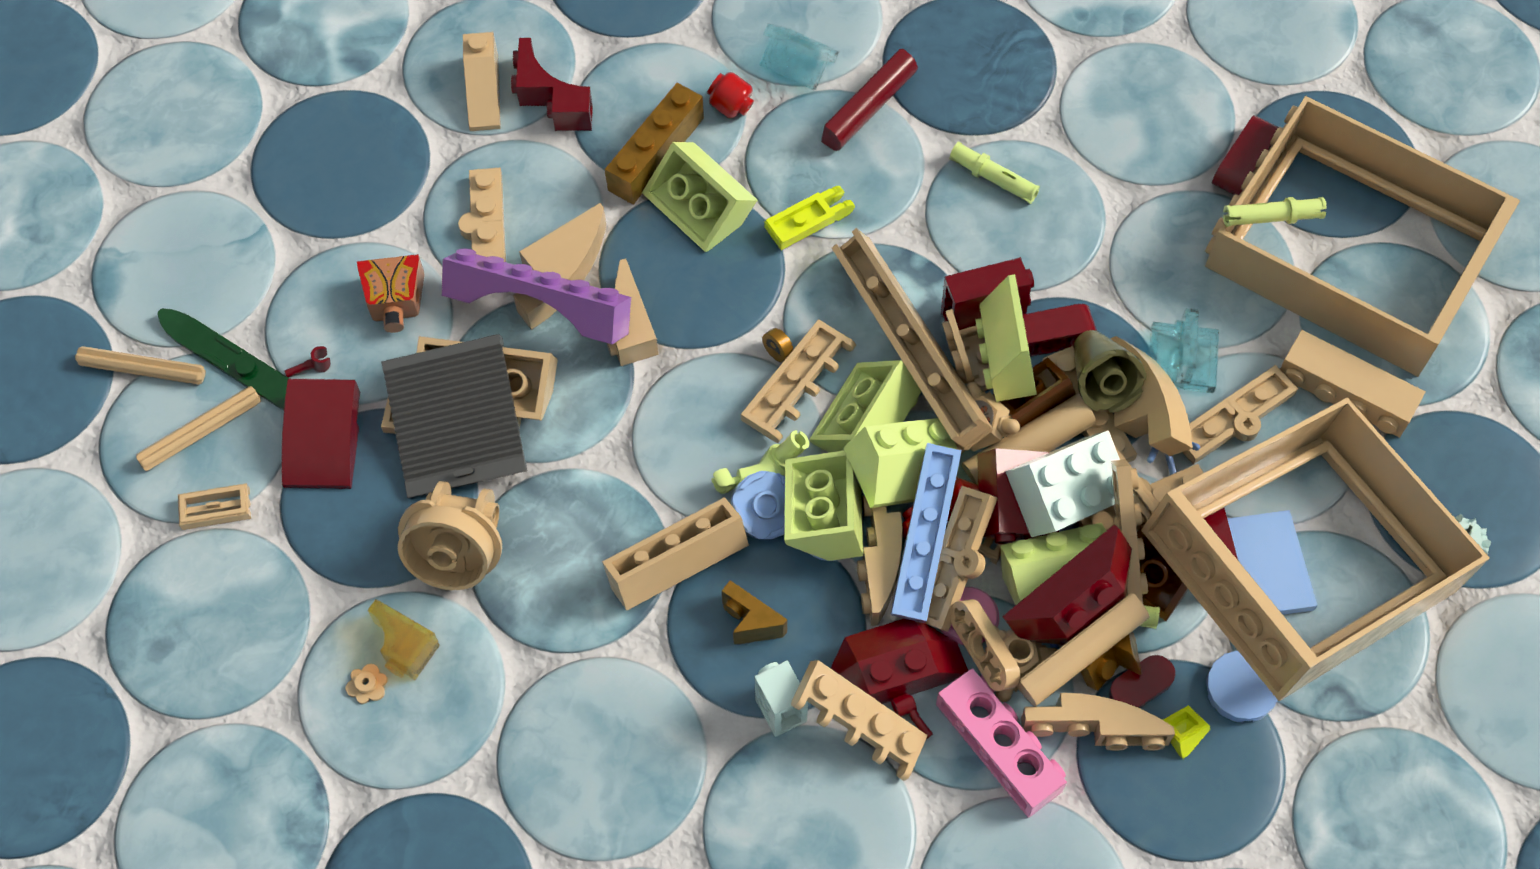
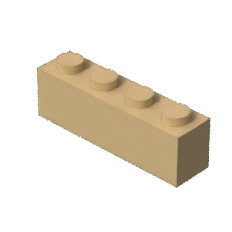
[1280,330,1426,438]
[602,497,749,610]

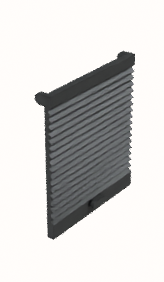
[381,334,528,498]

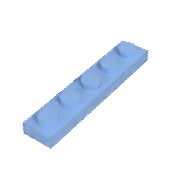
[890,443,962,623]

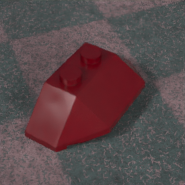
[1002,524,1132,645]
[830,618,968,704]

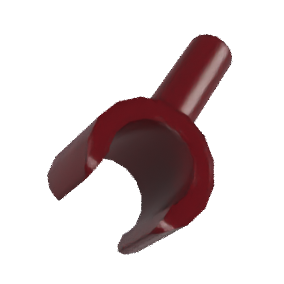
[284,346,331,378]
[891,694,933,740]

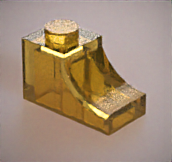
[367,599,440,680]

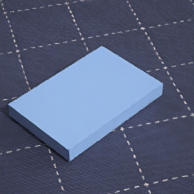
[1227,510,1318,615]

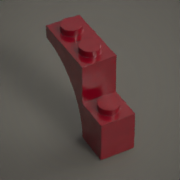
[511,38,593,131]

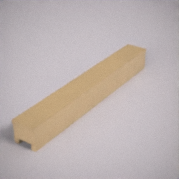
[832,228,994,451]

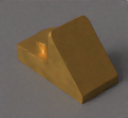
[722,580,787,644]
[1081,631,1142,691]

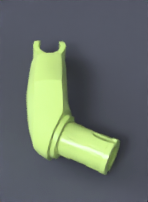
[711,430,809,494]

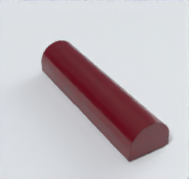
[821,48,918,151]

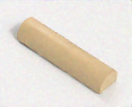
[962,393,1096,485]
[1017,593,1149,707]

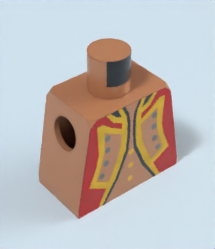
[357,254,424,333]

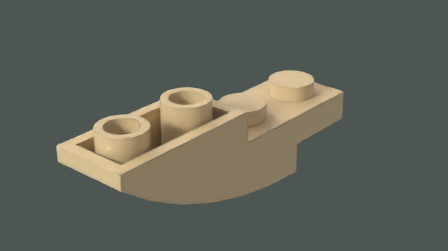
[857,496,902,626]
[1021,693,1175,751]

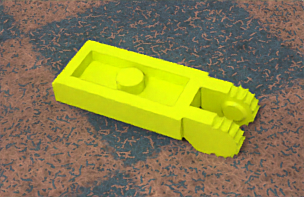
[764,185,855,250]

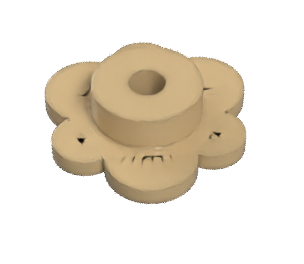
[345,664,387,704]

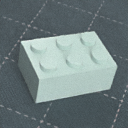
[1005,430,1134,537]

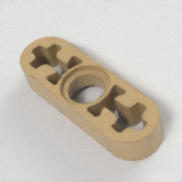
[950,599,1020,691]

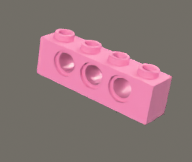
[936,668,1067,818]

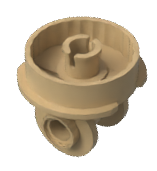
[398,481,502,590]

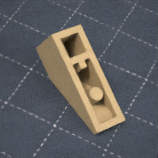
[463,32,501,131]
[607,259,659,366]

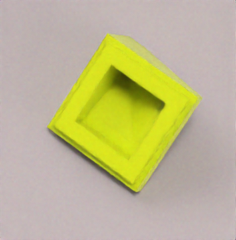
[1163,705,1210,759]

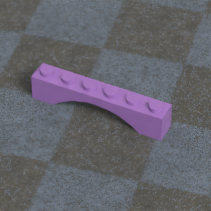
[442,249,631,344]

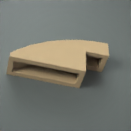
[513,203,606,330]
[1111,336,1193,456]

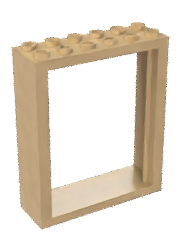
[1205,96,1520,377]
[1141,398,1490,701]

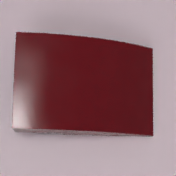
[282,379,361,489]

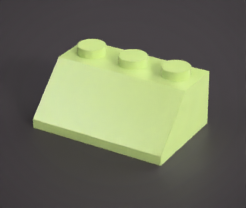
[642,142,758,252]
[975,274,1037,402]
[809,360,921,452]
[843,418,957,508]
[784,450,863,561]
[1000,522,1127,605]

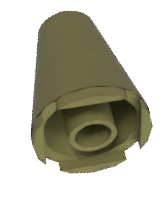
[1074,330,1147,413]

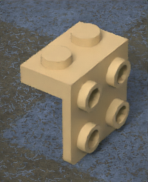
[942,309,989,392]

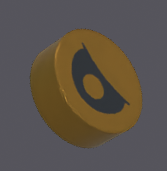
[762,328,793,362]

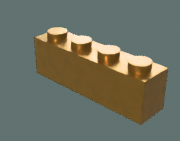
[605,83,704,205]

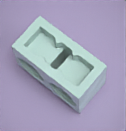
[755,660,808,737]

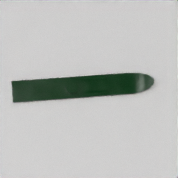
[157,308,289,411]

